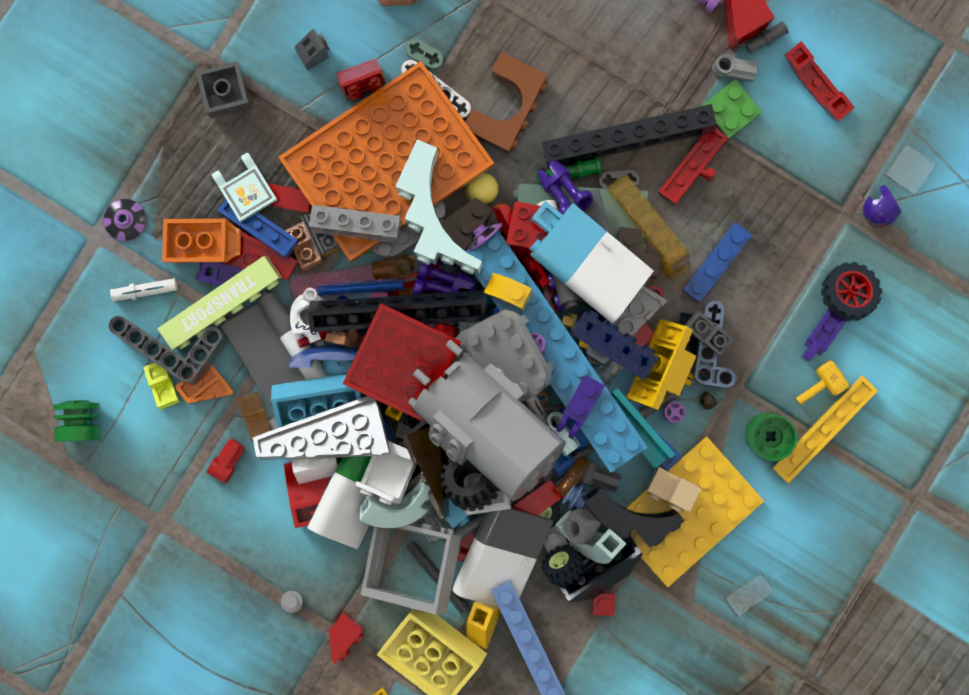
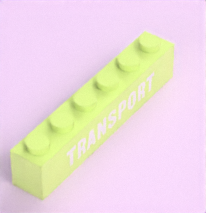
[157,256,282,351]

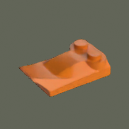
[162,219,241,264]

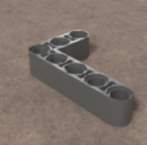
[108,316,227,385]

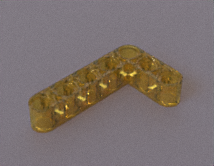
[607,174,690,281]

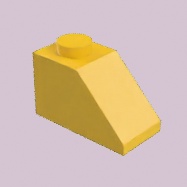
[484,273,533,312]

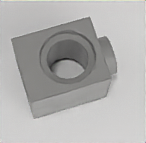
[563,508,601,544]

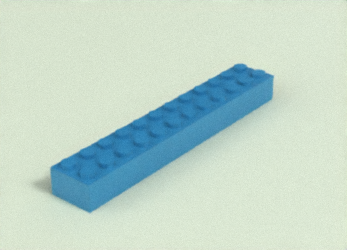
[465,231,648,473]

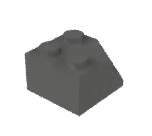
[196,61,252,118]

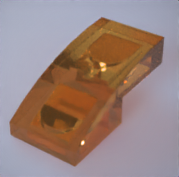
[237,391,272,442]

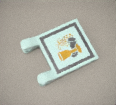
[212,153,277,223]

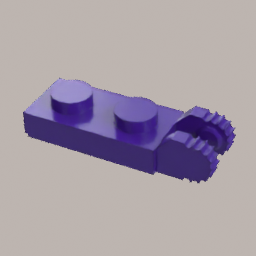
[556,375,605,439]

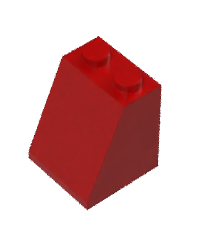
[723,0,775,50]

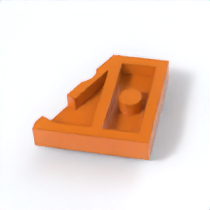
[175,364,235,404]

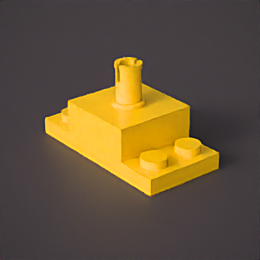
[626,319,696,410]

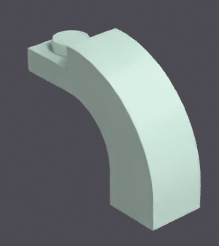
[360,479,430,528]
[554,509,626,564]

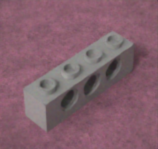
[309,205,402,243]

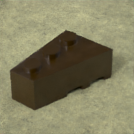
[439,198,493,268]

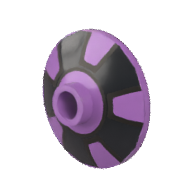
[103,199,147,241]
[467,222,503,252]

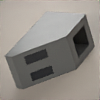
[294,29,330,70]

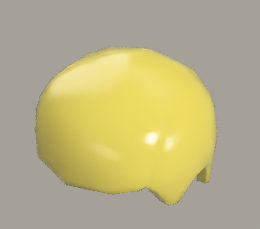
[464,173,499,205]

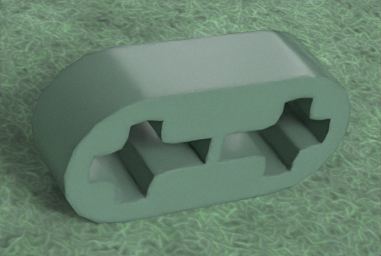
[406,39,443,71]

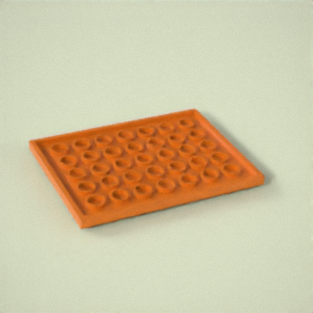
[278,61,495,263]

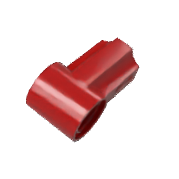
[206,438,246,484]

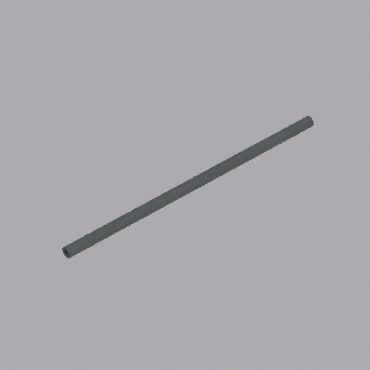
[443,391,683,544]

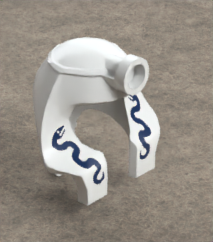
[290,288,342,347]

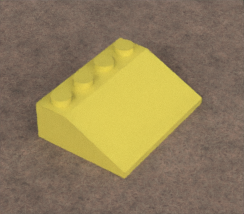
[377,609,487,695]

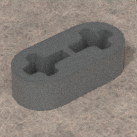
[599,170,640,190]

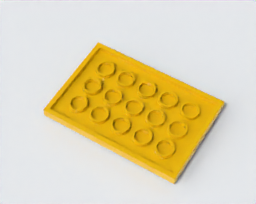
[625,436,764,587]

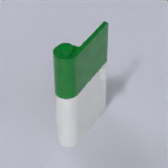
[307,456,372,549]

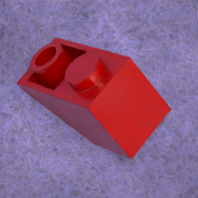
[329,611,365,664]

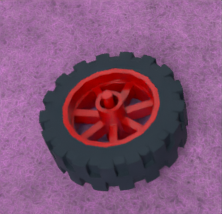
[821,262,882,321]

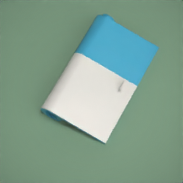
[530,203,653,323]

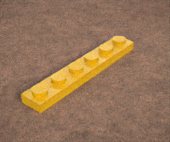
[772,376,878,484]

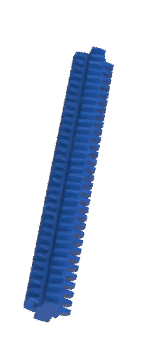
[317,278,404,296]

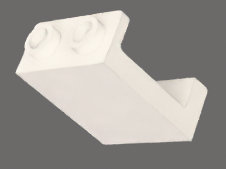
[355,441,417,505]

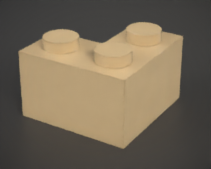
[645,467,702,513]

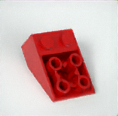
[336,58,386,102]
[283,462,331,528]

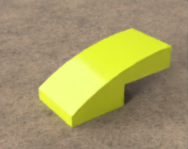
[143,363,180,410]

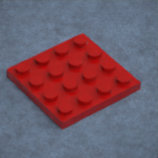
[342,303,461,421]

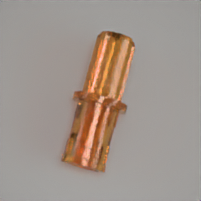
[555,457,590,496]

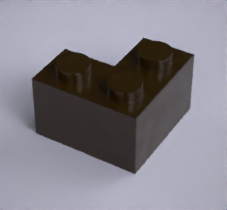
[617,227,661,279]

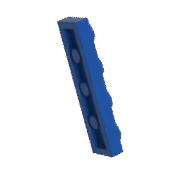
[217,200,299,259]
[682,222,752,303]

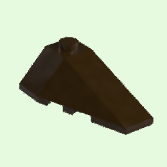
[403,427,450,520]

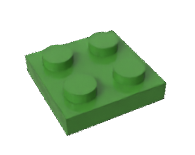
[702,79,762,139]

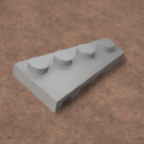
[585,286,668,364]

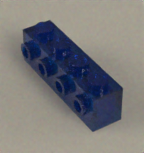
[568,309,659,380]

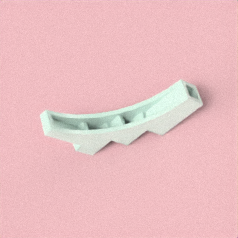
[395,140,483,274]

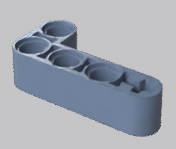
[692,301,736,388]

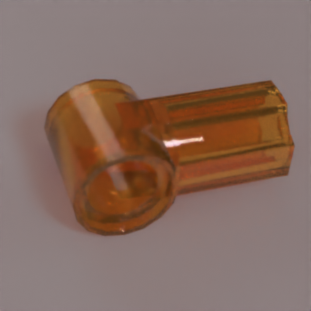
[371,254,417,281]

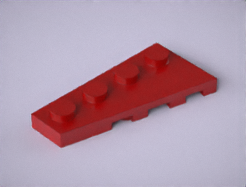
[492,204,550,287]
[221,231,298,280]

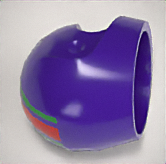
[863,185,901,228]

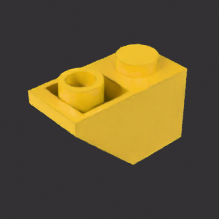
[467,601,501,650]

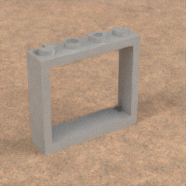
[361,521,461,615]

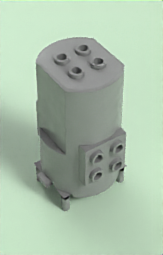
[408,340,566,501]

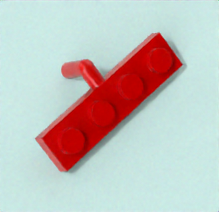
[659,128,728,206]

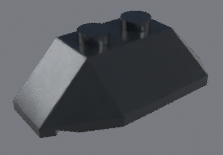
[559,536,643,603]

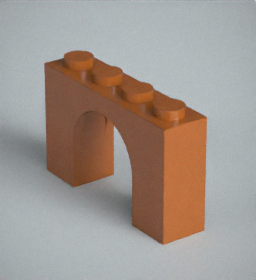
[465,52,549,155]

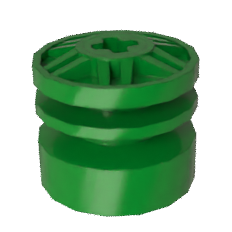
[53,400,101,442]
[745,412,798,461]

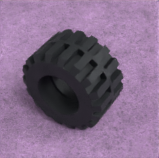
[441,458,500,511]

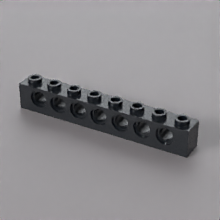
[542,104,717,169]
[308,290,487,332]

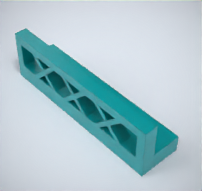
[610,388,675,469]

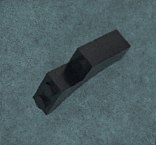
[581,484,684,548]

